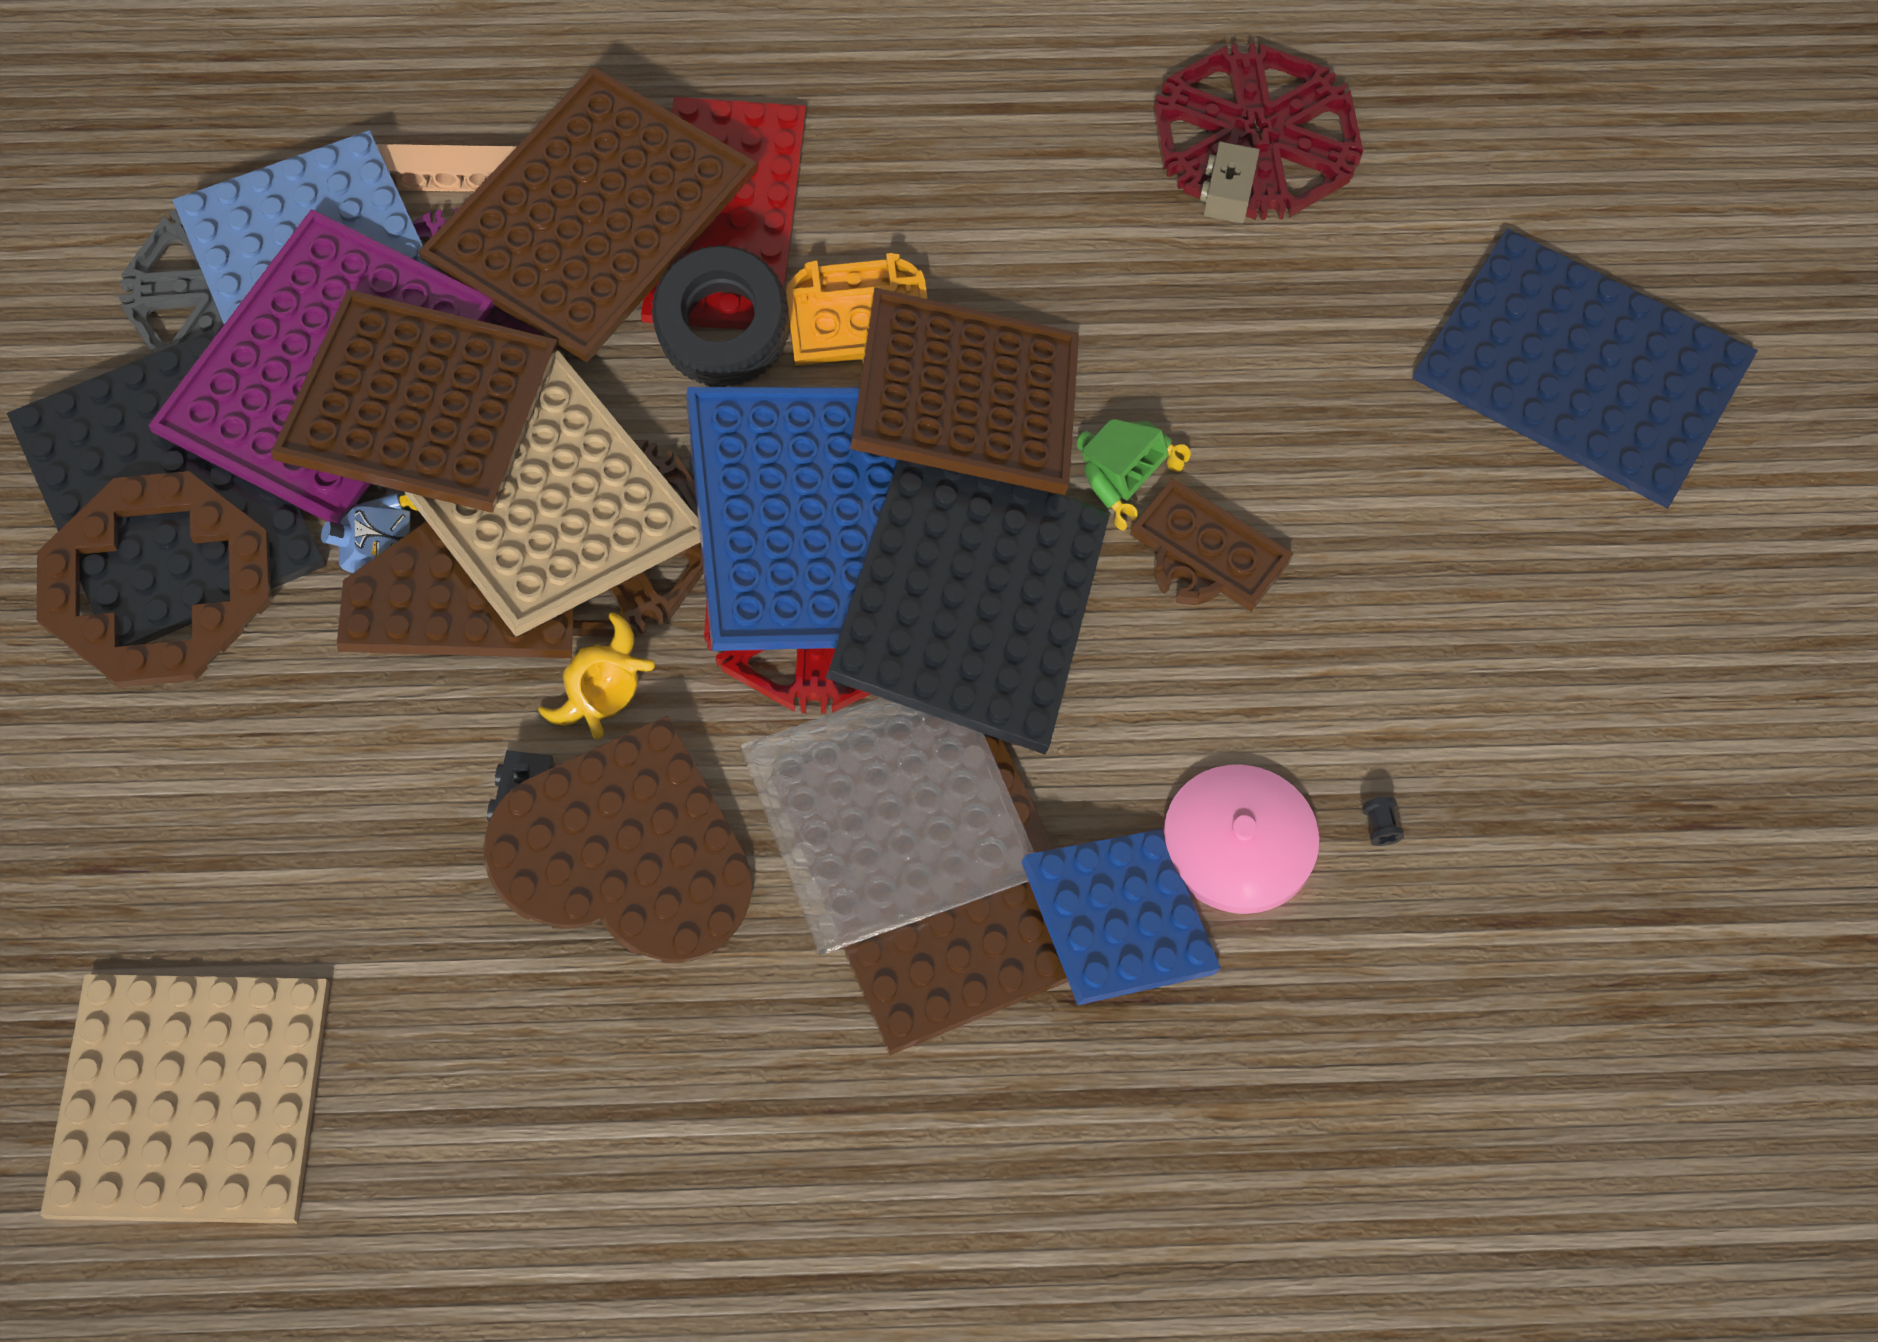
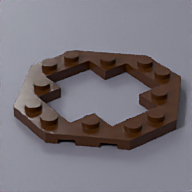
[37,471,271,688]

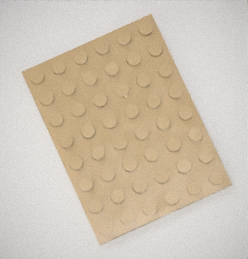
[405,350,701,637]

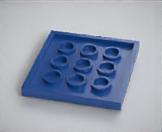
[1021,829,1221,1005]

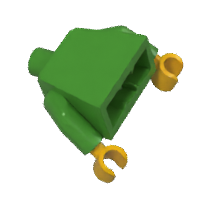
[1077,419,1191,531]

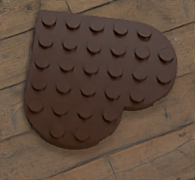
[483,716,752,963]

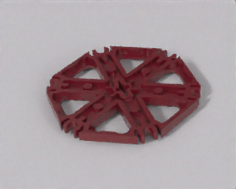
[1153,43,1363,220]

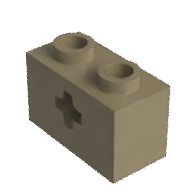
[1200,142,1260,224]

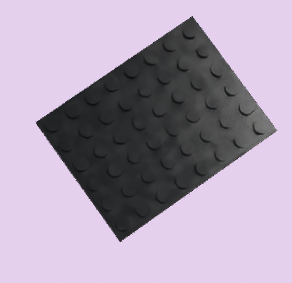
[7,330,326,647]
[826,460,1111,755]

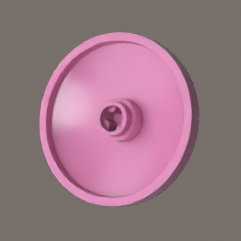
[1163,765,1319,914]

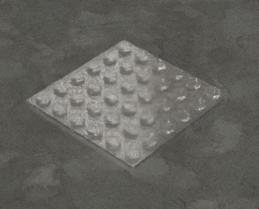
[741,698,1035,956]

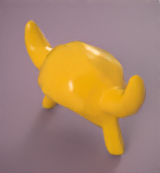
[538,613,655,740]

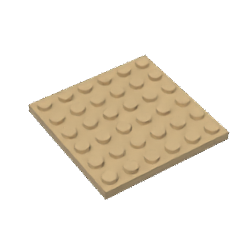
[40,974,330,1224]

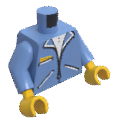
[321,493,418,573]

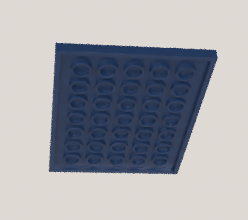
[1413,228,1758,509]

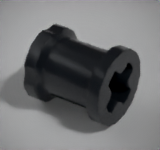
[1362,797,1404,846]

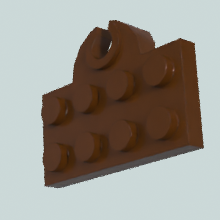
[1130,478,1293,612]

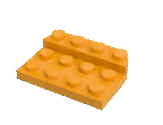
[786,253,928,366]

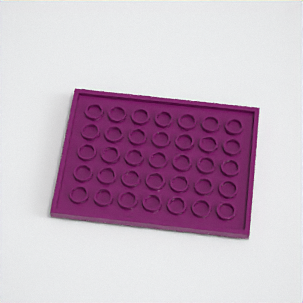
[149,209,495,524]

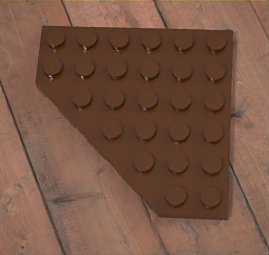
[337,521,574,659]

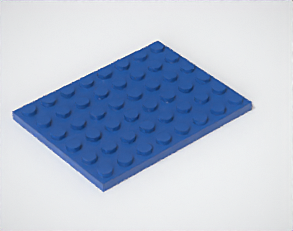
[686,387,898,651]

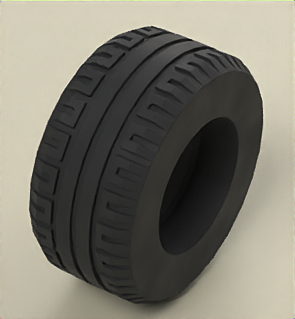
[652,245,790,387]

